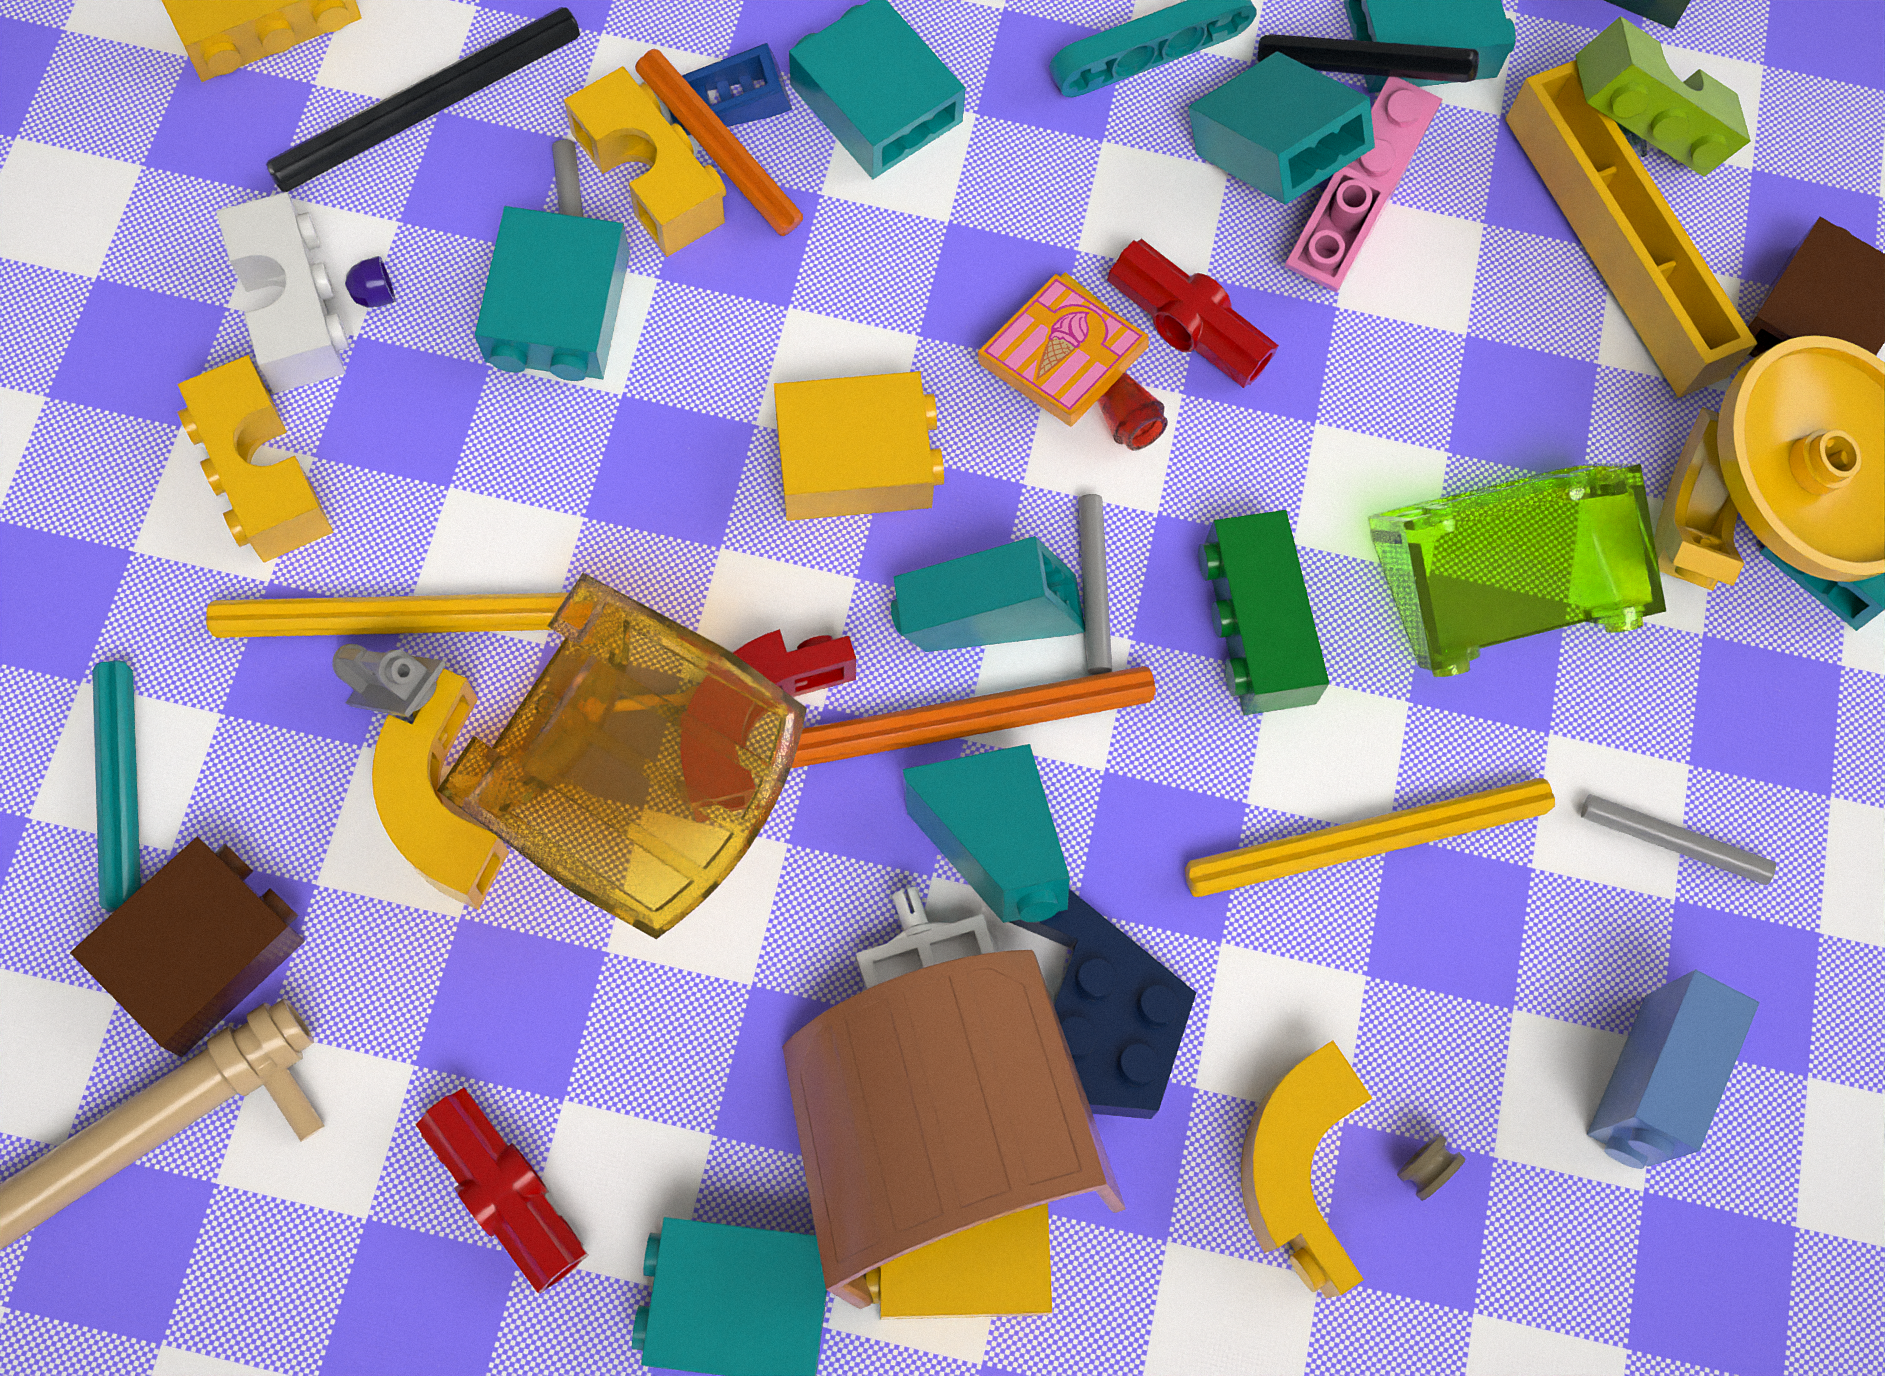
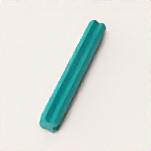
[92,660,141,913]

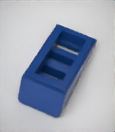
[668,43,793,136]

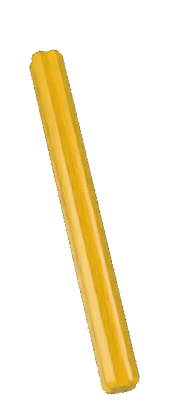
[206,592,591,638]
[1185,778,1555,897]

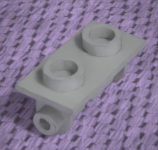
[332,644,446,717]

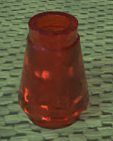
[1096,371,1168,451]

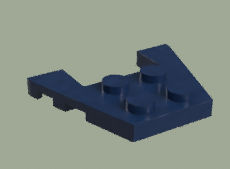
[1009,889,1197,1119]

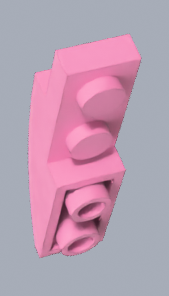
[1284,77,1442,293]

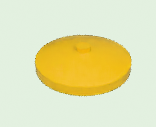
[1717,335,1885,582]

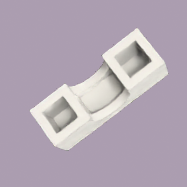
[216,192,349,394]

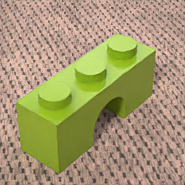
[1575,16,1751,177]

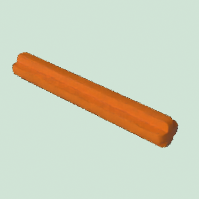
[635,48,803,236]

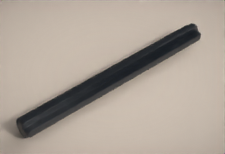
[266,7,580,192]

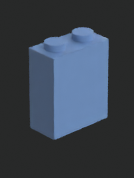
[1587,969,1760,1169]

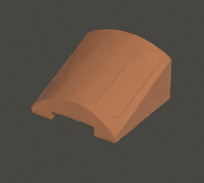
[782,950,1126,1309]

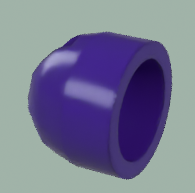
[345,256,396,308]

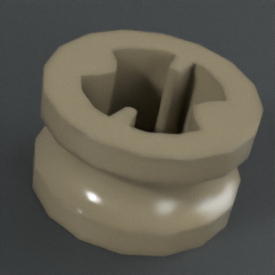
[1397,1133,1466,1201]

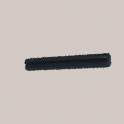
[1257,34,1479,83]

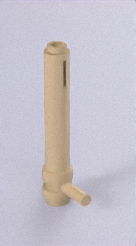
[0,998,325,1251]

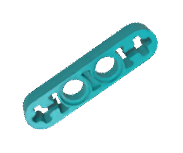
[1049,0,1257,98]

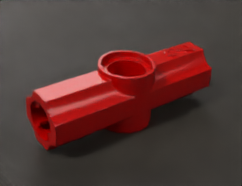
[1107,238,1279,388]
[415,1087,589,1294]

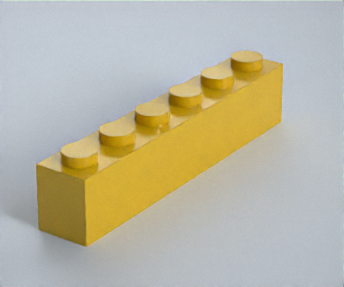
[1505,60,1757,398]

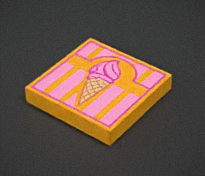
[977,274,1149,427]

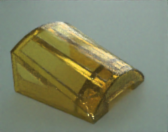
[437,572,807,939]

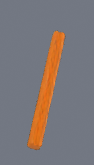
[782,666,1156,768]

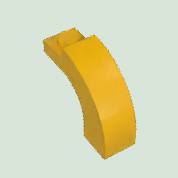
[1652,407,1745,591]
[372,668,509,910]
[1241,1040,1373,1299]

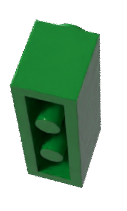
[1198,510,1330,716]

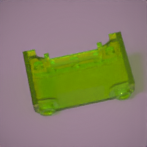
[1367,463,1666,677]

